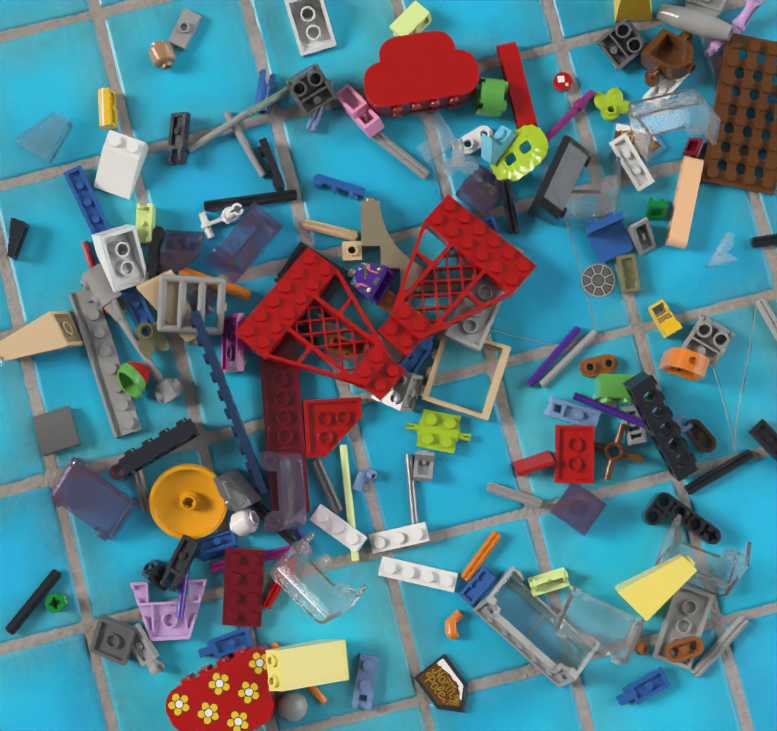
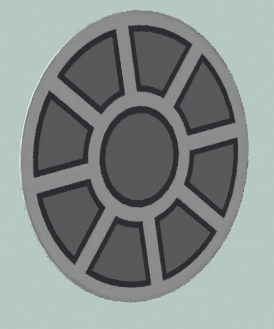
[581,263,615,297]

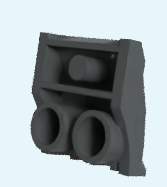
[595,17,648,71]
[285,63,338,118]
[213,468,261,512]

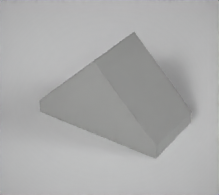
[626,217,656,256]

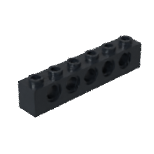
[623,371,698,482]

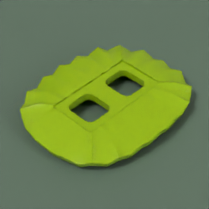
[490,124,549,183]

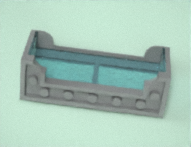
[472,566,600,688]

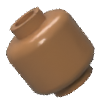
[149,40,176,70]

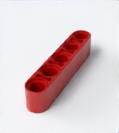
[496,41,538,130]

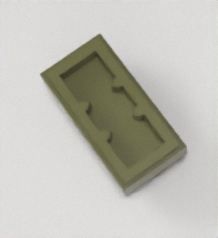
[616,254,641,294]

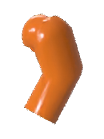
[445,610,464,640]

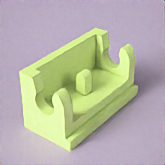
[389,0,432,37]
[136,203,156,245]

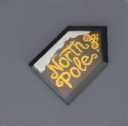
[414,653,468,713]

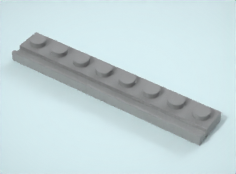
[69,289,142,438]

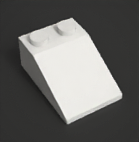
[284,0,337,56]
[94,130,149,200]
[92,224,149,292]

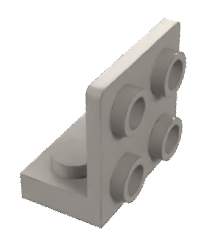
[371,371,425,413]

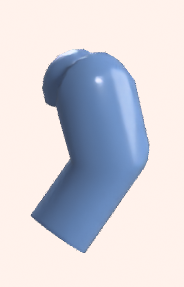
[352,468,377,492]

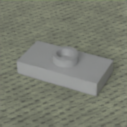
[168,8,202,51]

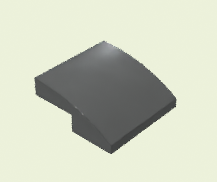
[32,406,81,456]

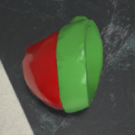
[117,361,151,399]

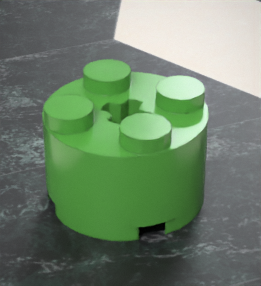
[474,77,508,118]

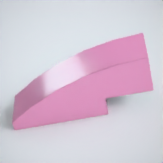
[335,84,384,138]

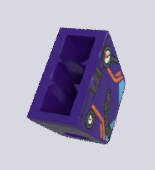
[347,262,396,306]

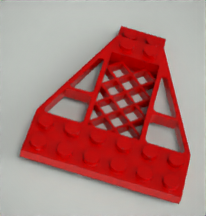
[377,194,537,357]
[234,247,406,402]

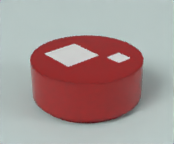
[553,72,572,92]

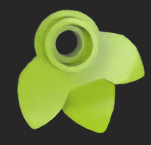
[594,87,631,121]

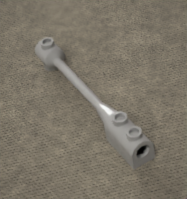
[80,263,184,405]

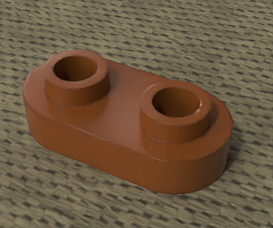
[579,354,618,378]
[664,636,704,662]

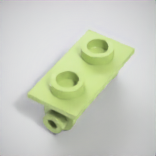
[527,567,570,597]

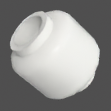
[229,508,259,536]

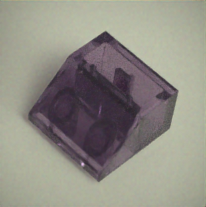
[455,164,502,217]

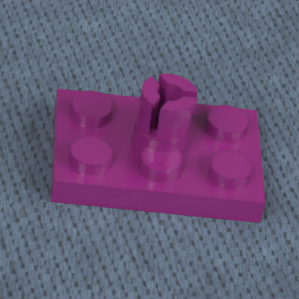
[221,313,253,374]

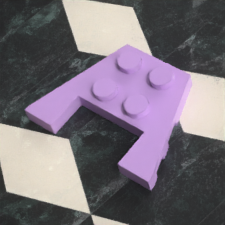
[130,579,207,641]

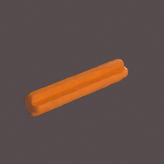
[461,531,501,582]

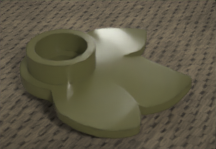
[136,322,169,358]

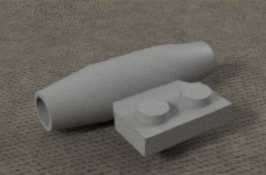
[657,0,734,41]

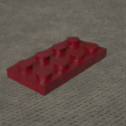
[222,547,265,627]

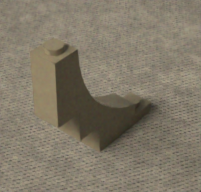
[361,198,458,293]

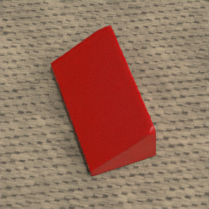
[513,451,555,476]

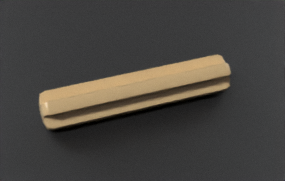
[303,219,358,241]

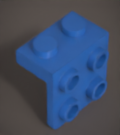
[584,211,633,263]

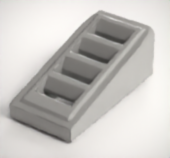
[619,405,648,446]

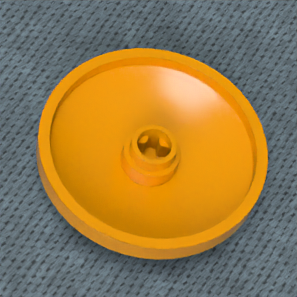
[149,463,227,539]

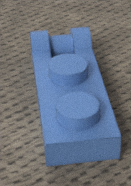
[543,396,601,430]
[352,653,380,712]

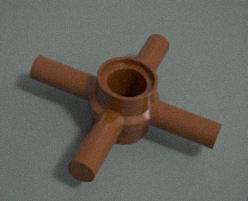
[594,423,644,480]

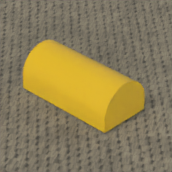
[98,87,117,130]

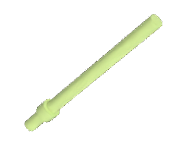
[339,445,359,561]

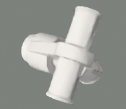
[198,203,243,239]

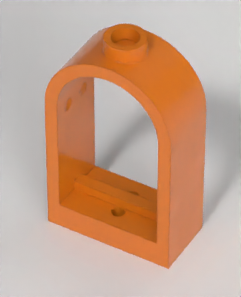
[658,347,710,382]

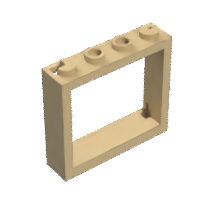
[419,328,511,421]

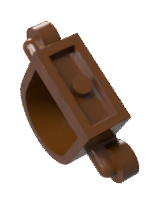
[641,28,696,87]

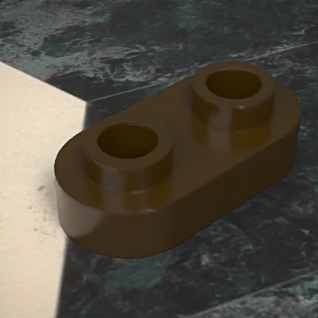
[683,419,717,453]

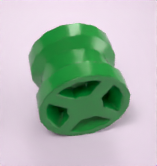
[45,592,68,613]

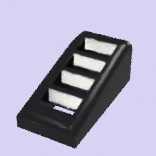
[7,217,30,260]

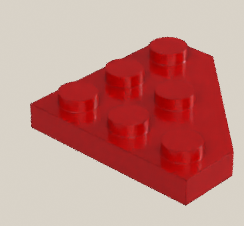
[303,397,362,458]

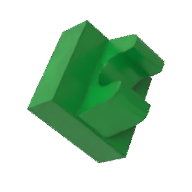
[645,197,668,220]

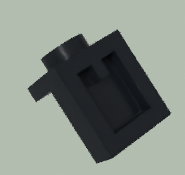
[141,559,176,591]

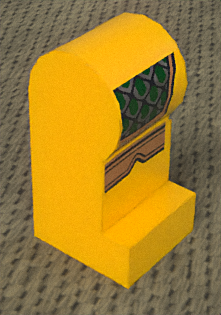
[648,299,682,338]

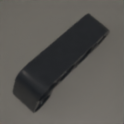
[641,492,721,545]

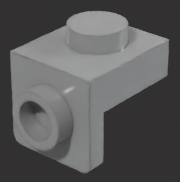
[413,450,435,482]

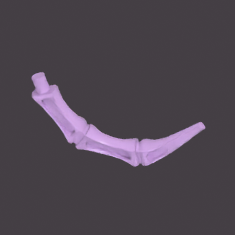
[704,0,763,58]

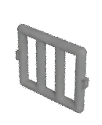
[156,274,227,335]

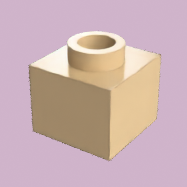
[342,241,362,263]

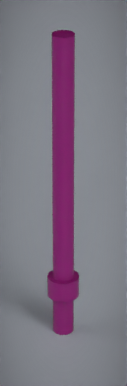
[545,89,595,142]

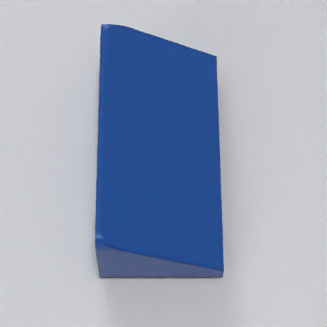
[197,530,239,561]

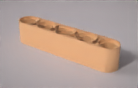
[665,156,704,249]

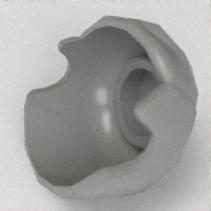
[276,691,308,722]

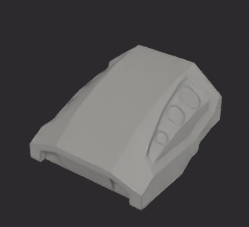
[680,314,735,369]

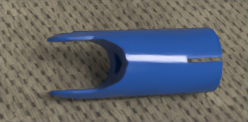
[254,69,276,114]

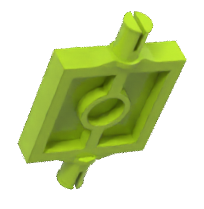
[406,409,471,455]

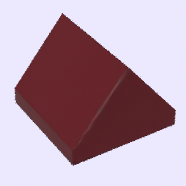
[682,137,705,159]

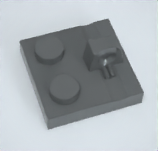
[89,614,138,666]

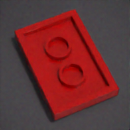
[554,424,595,484]

